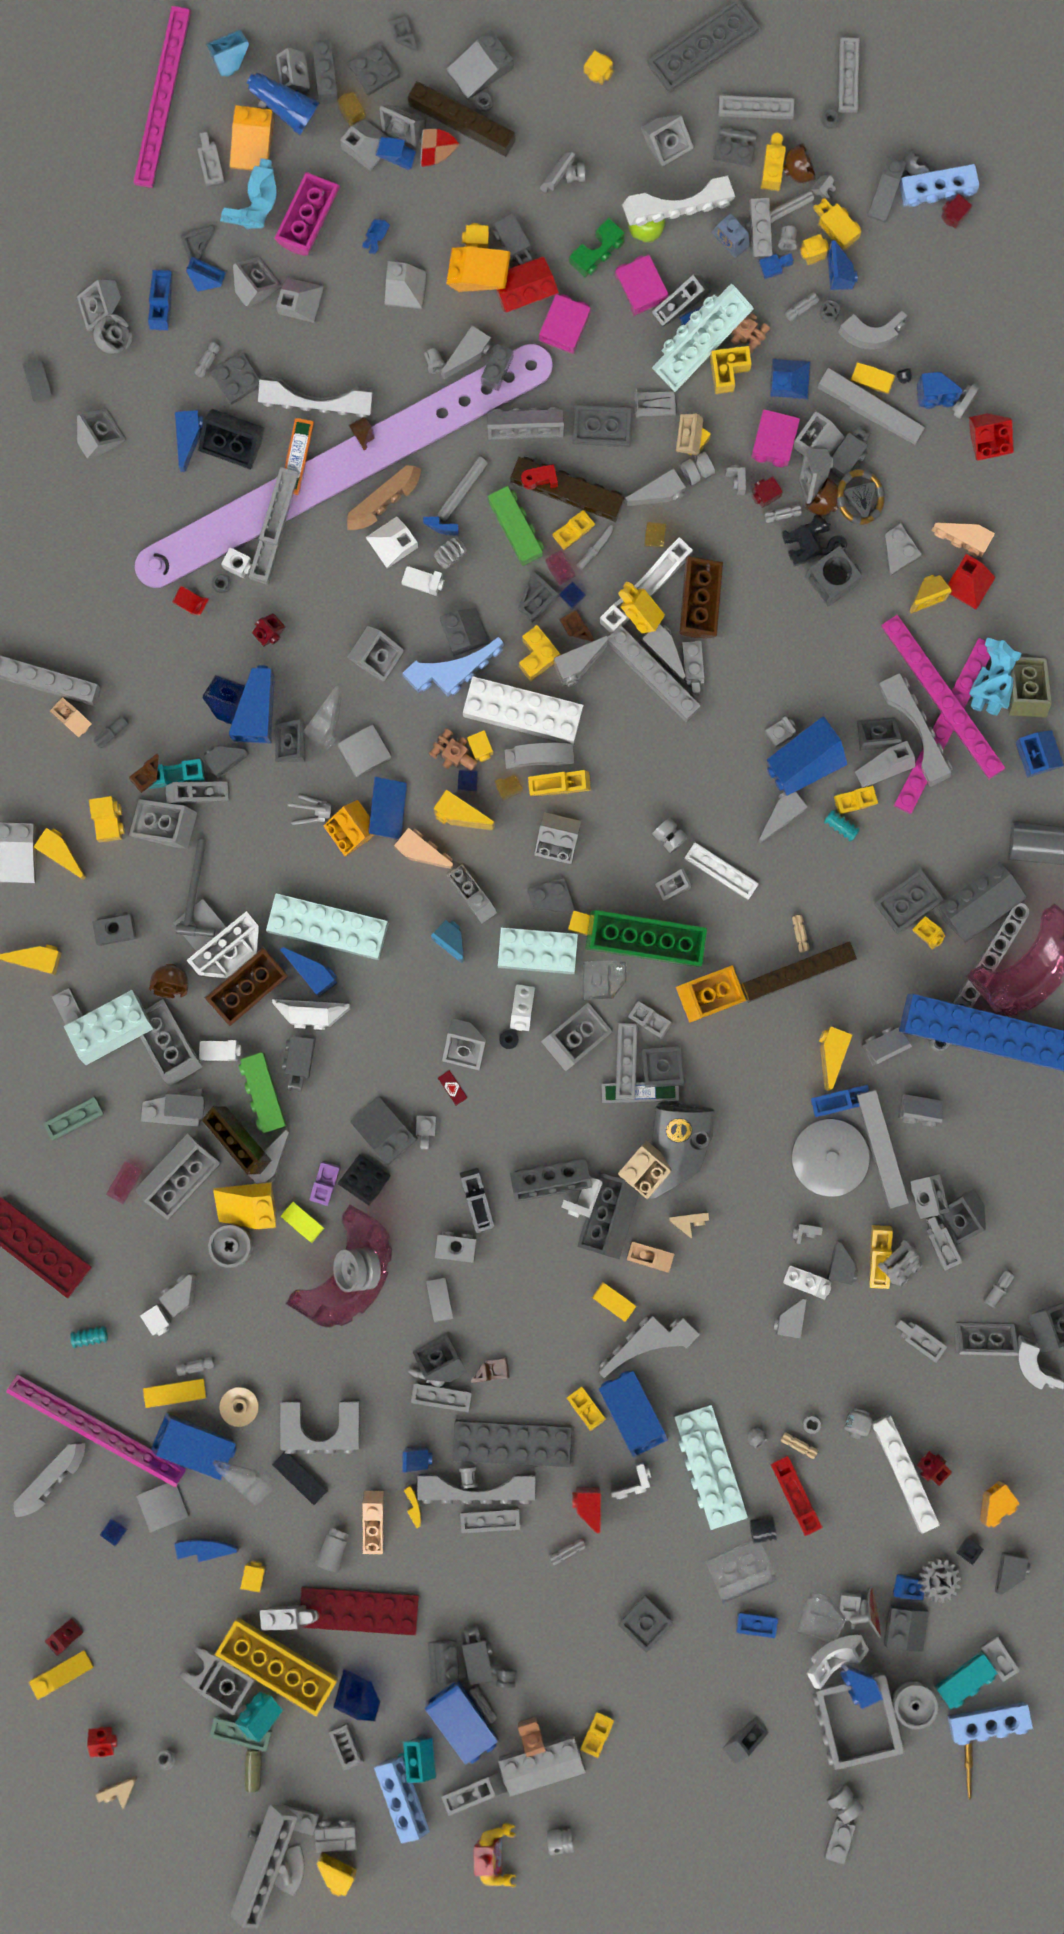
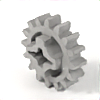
[918,1559,961,1603]

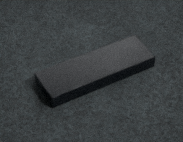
[272,1451,328,1505]

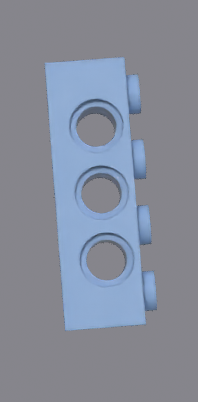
[899,164,979,207]
[948,1702,1033,1745]
[374,1756,430,1843]

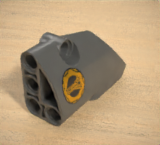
[650,1101,714,1199]

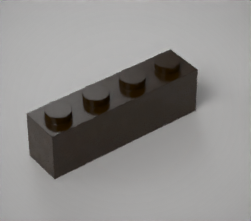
[202,1106,272,1175]

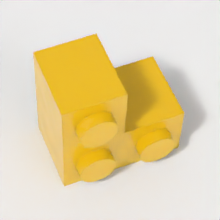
[710,346,751,394]
[519,625,561,682]
[89,796,125,843]

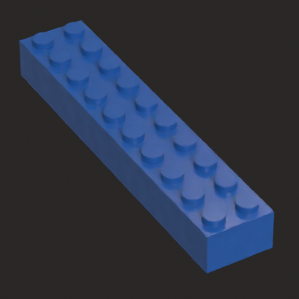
[899,994,1064,1072]

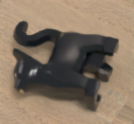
[782,515,847,567]

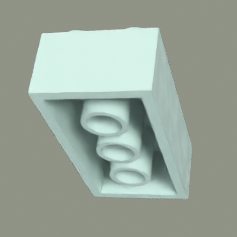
[498,927,578,974]
[64,990,154,1065]

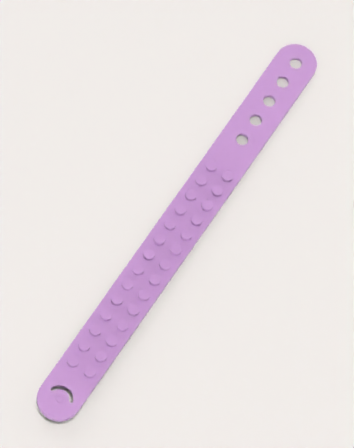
[135,344,552,588]

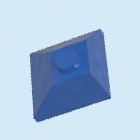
[828,241,857,290]
[770,359,810,399]

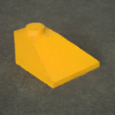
[910,575,952,613]
[317,1852,357,1896]

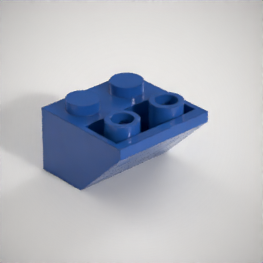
[917,372,962,409]
[1015,730,1064,778]
[840,1664,884,1709]

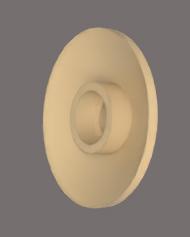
[220,1387,259,1427]

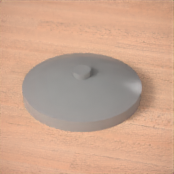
[792,1119,869,1197]

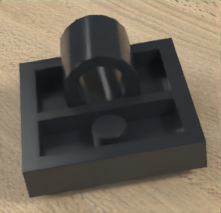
[338,1154,391,1206]

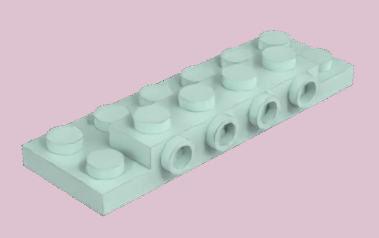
[652,284,754,392]
[674,1405,748,1530]

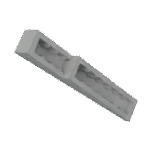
[818,368,925,444]
[249,467,299,585]
[857,1089,909,1209]

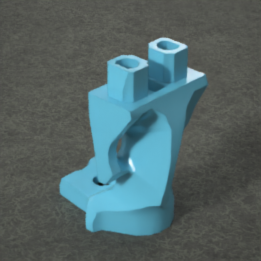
[220,159,277,229]
[969,637,1022,716]

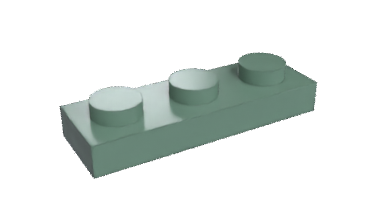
[43,1097,104,1141]
[209,1717,272,1752]

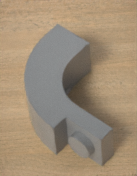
[838,311,907,349]
[505,743,574,769]

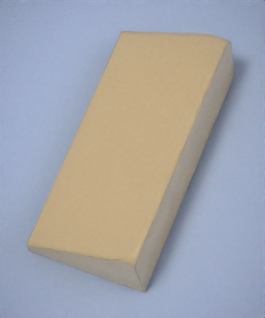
[676,414,703,454]

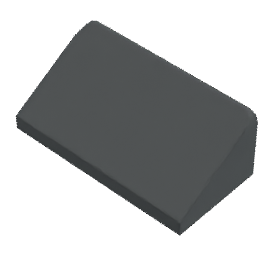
[164,1093,205,1119]

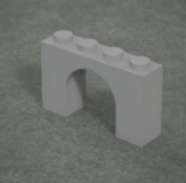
[280,1401,360,1454]

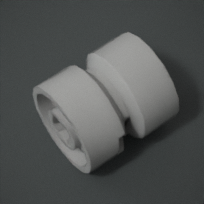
[680,452,715,486]
[652,817,688,853]
[827,1785,864,1824]

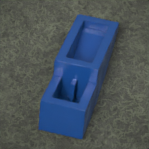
[148,270,172,330]
[811,1085,870,1117]
[174,1539,239,1562]

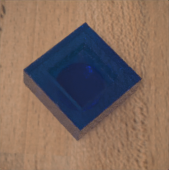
[559,582,586,609]
[458,770,478,791]
[100,1518,128,1546]

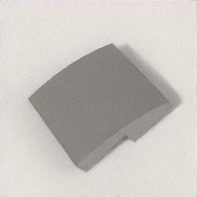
[540,152,575,193]
[337,725,391,777]
[174,899,226,952]
[137,1483,189,1533]

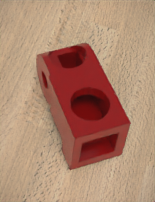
[521,464,558,490]

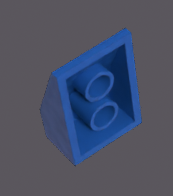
[280,947,337,997]

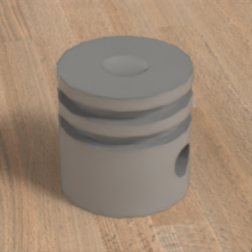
[547,1828,573,1856]

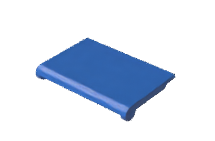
[369,777,407,840]

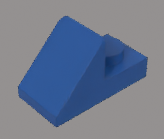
[376,137,416,170]
[893,1574,925,1600]

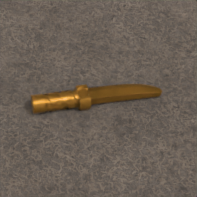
[964,1742,973,1800]

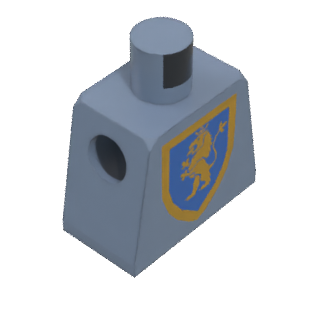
[712,214,749,258]

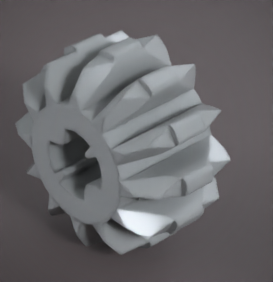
[434,537,467,568]

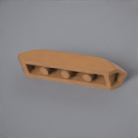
[347,465,421,530]

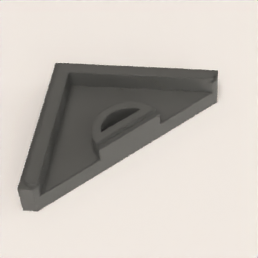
[181,225,215,261]

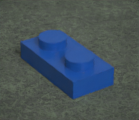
[736,1612,778,1638]

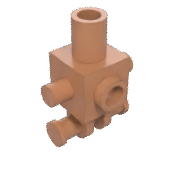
[730,313,770,354]
[428,728,478,771]

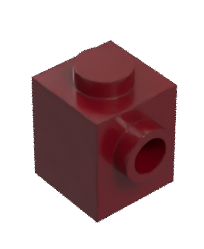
[942,194,973,229]
[752,476,783,508]

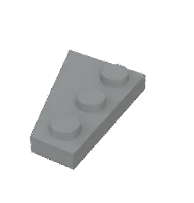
[141,1088,203,1127]

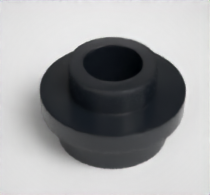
[499,1030,519,1049]

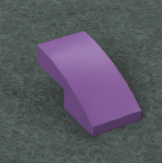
[309,1161,340,1206]

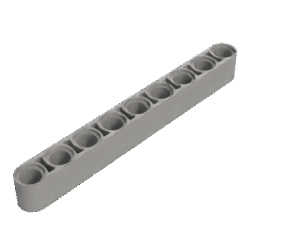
[930,903,1029,1052]

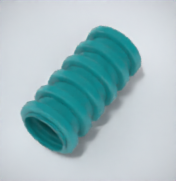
[824,809,860,842]
[70,1325,108,1349]

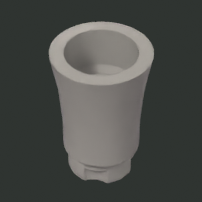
[313,1528,348,1573]

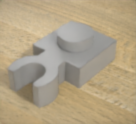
[839,1593,861,1629]

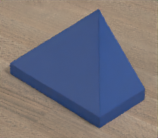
[186,256,226,292]

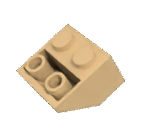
[618,1140,672,1199]

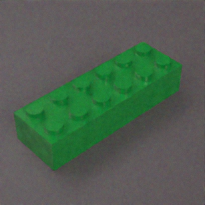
[585,910,707,967]

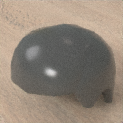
[904,149,931,176]

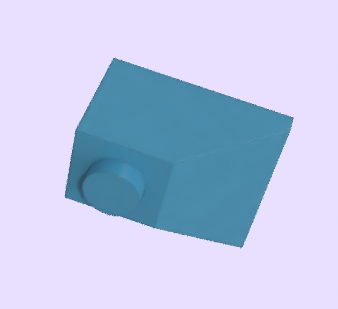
[206,30,249,76]
[431,920,464,963]

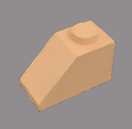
[50,697,91,737]
[627,1242,674,1273]

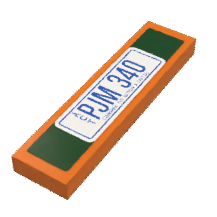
[285,418,314,495]

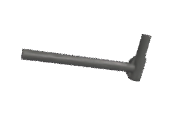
[176,839,215,937]

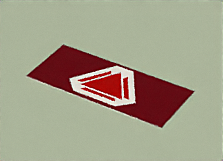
[438,1070,467,1106]

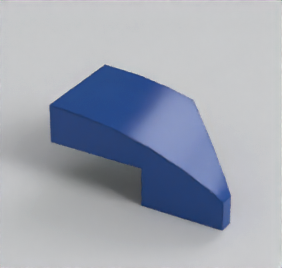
[423,517,459,536]

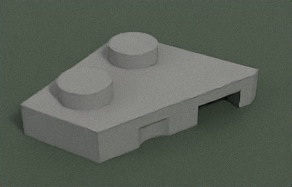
[884,524,922,576]

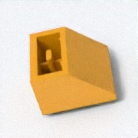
[323,800,374,856]
[980,1481,1020,1527]

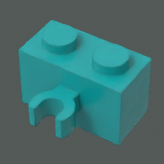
[235,1692,283,1742]
[398,1738,436,1783]

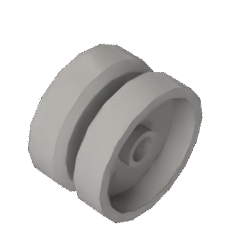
[208,1225,253,1268]
[333,1247,381,1292]
[891,1681,938,1729]

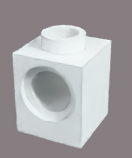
[221,548,252,578]
[140,1305,171,1336]

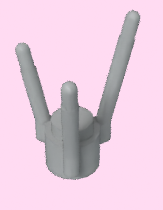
[287,795,331,825]

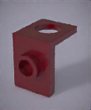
[45,1618,83,1656]

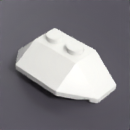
[187,911,259,978]
[272,999,350,1030]

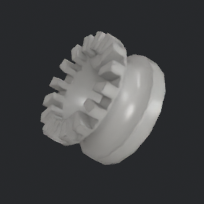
[803,1416,821,1434]

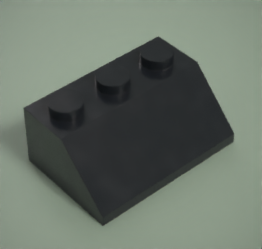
[198,409,264,470]

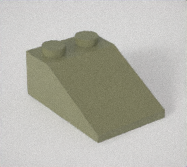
[1008,657,1052,717]

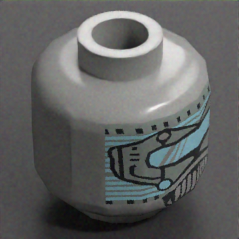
[844,1409,873,1439]

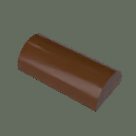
[679,556,723,639]
[204,947,288,1026]

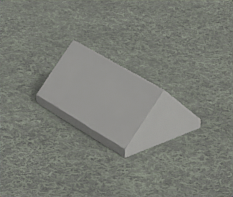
[955,1323,1019,1356]

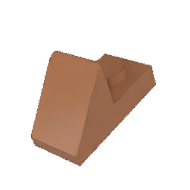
[518,1717,546,1757]

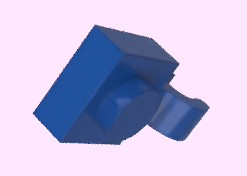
[362,219,390,254]
[759,254,794,279]

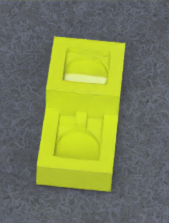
[281,1202,324,1243]

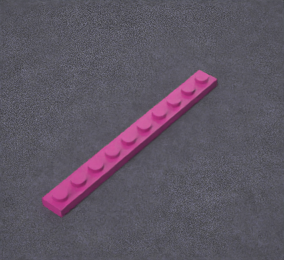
[134,6,191,188]
[881,615,1005,780]
[894,638,990,814]
[6,1374,186,1488]

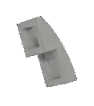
[628,1001,672,1039]
[426,1278,453,1323]

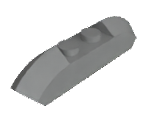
[14,1443,85,1517]

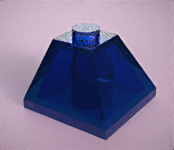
[202,675,245,724]
[333,1669,380,1722]

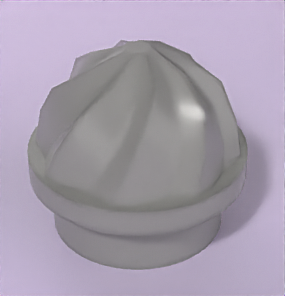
[748,1428,768,1449]
[156,1750,176,1770]

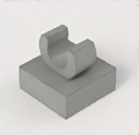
[810,175,836,199]

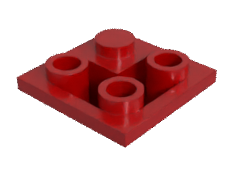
[969,413,1013,461]
[948,554,996,610]

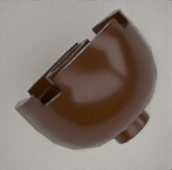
[783,143,816,183]
[805,477,838,516]
[149,964,188,998]

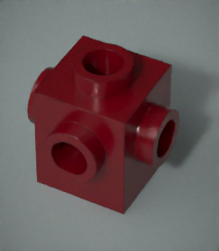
[252,613,286,646]
[917,1451,952,1486]

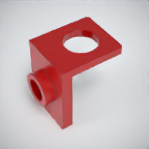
[172,586,209,616]

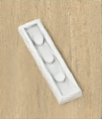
[684,842,759,900]

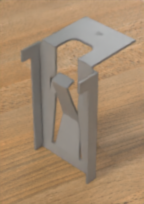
[634,389,676,418]

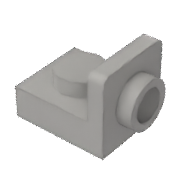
[725,465,746,495]
[765,716,796,747]
[792,1224,823,1244]

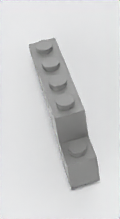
[598,1316,700,1378]

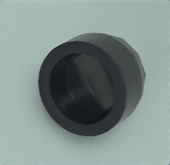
[896,368,912,384]

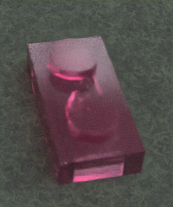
[106,1161,143,1204]

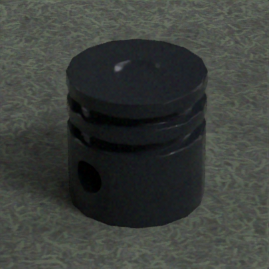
[749,1517,777,1544]

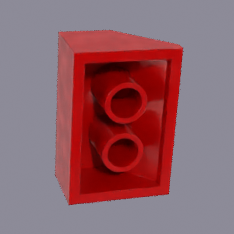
[496,256,559,313]
[572,1487,601,1534]

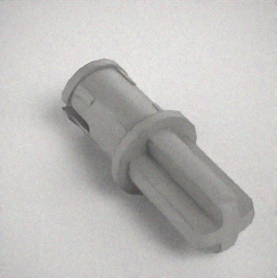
[984,1271,1014,1308]

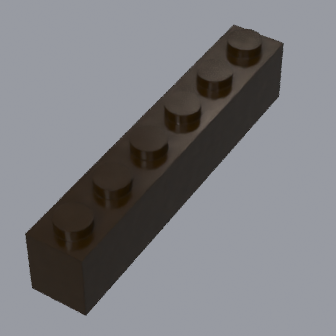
[408,81,515,157]
[510,457,624,522]
[741,941,857,1003]

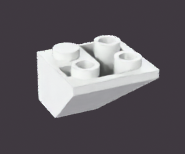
[366,517,418,568]

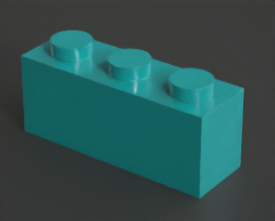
[934,1651,998,1709]

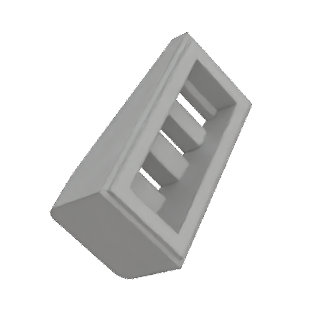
[329,1724,364,1770]

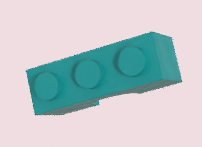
[149,759,206,789]

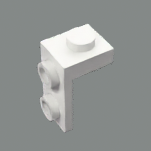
[401,566,445,596]
[510,985,535,1031]
[199,1040,241,1061]
[562,1177,602,1218]
[783,1266,832,1300]
[611,1462,651,1499]

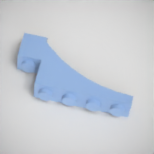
[403,637,504,696]

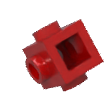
[87,1727,118,1757]

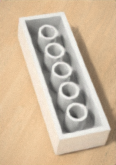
[463,676,583,745]

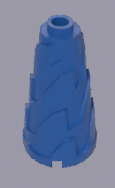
[246,73,320,135]

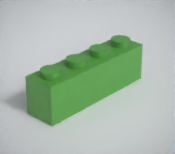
[488,486,544,566]
[239,1052,287,1134]

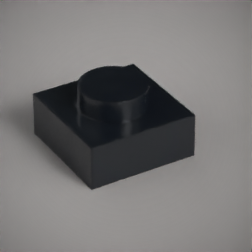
[956,1537,984,1565]

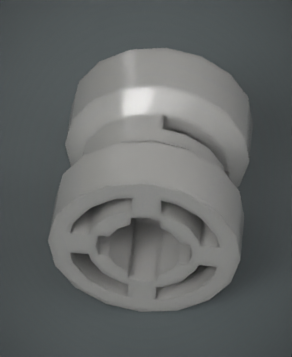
[565,162,585,183]

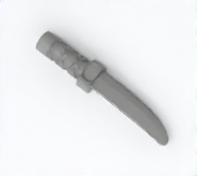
[577,525,613,570]

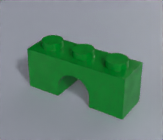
[569,218,625,278]

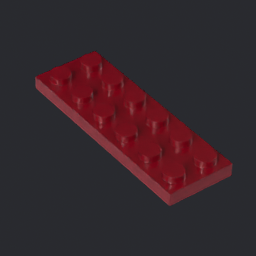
[0,1197,93,1299]
[300,1587,419,1636]

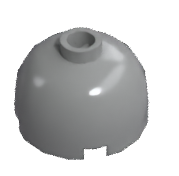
[93,315,132,354]

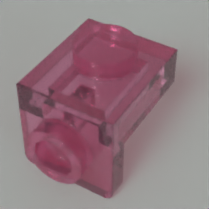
[545,551,576,585]

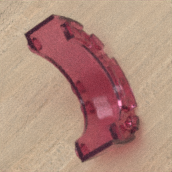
[967,903,1064,1016]
[285,1205,392,1328]

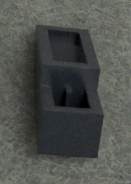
[459,1168,495,1233]

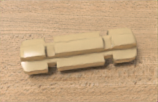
[792,915,810,952]
[781,1433,818,1459]

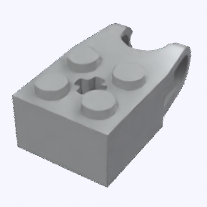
[179,1647,256,1715]

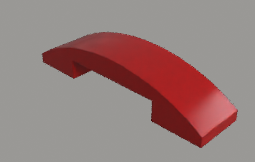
[770,1456,823,1536]

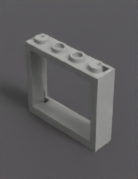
[812,1672,904,1770]

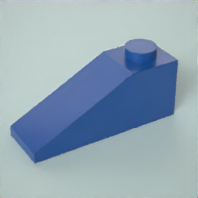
[175,410,204,472]
[402,1447,432,1472]

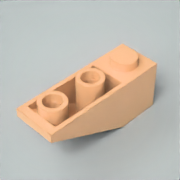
[932,523,995,557]
[394,828,454,869]
[363,1491,384,1554]

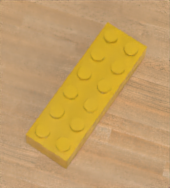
[215,1617,338,1716]

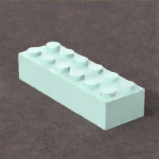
[266,893,389,960]

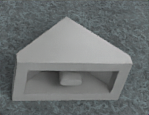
[655,869,691,901]

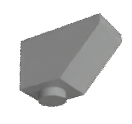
[773,1299,807,1338]

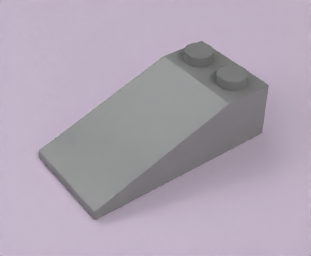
[140,999,203,1087]

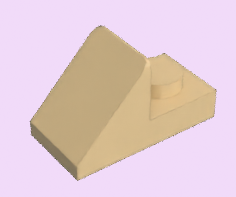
[669,1213,709,1238]
[96,1776,137,1809]

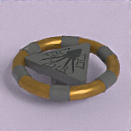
[837,469,884,525]

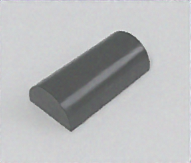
[1008,822,1064,865]

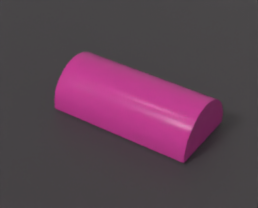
[275,172,340,256]

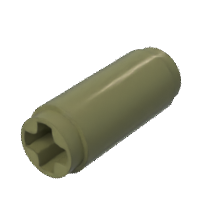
[244,1749,261,1792]

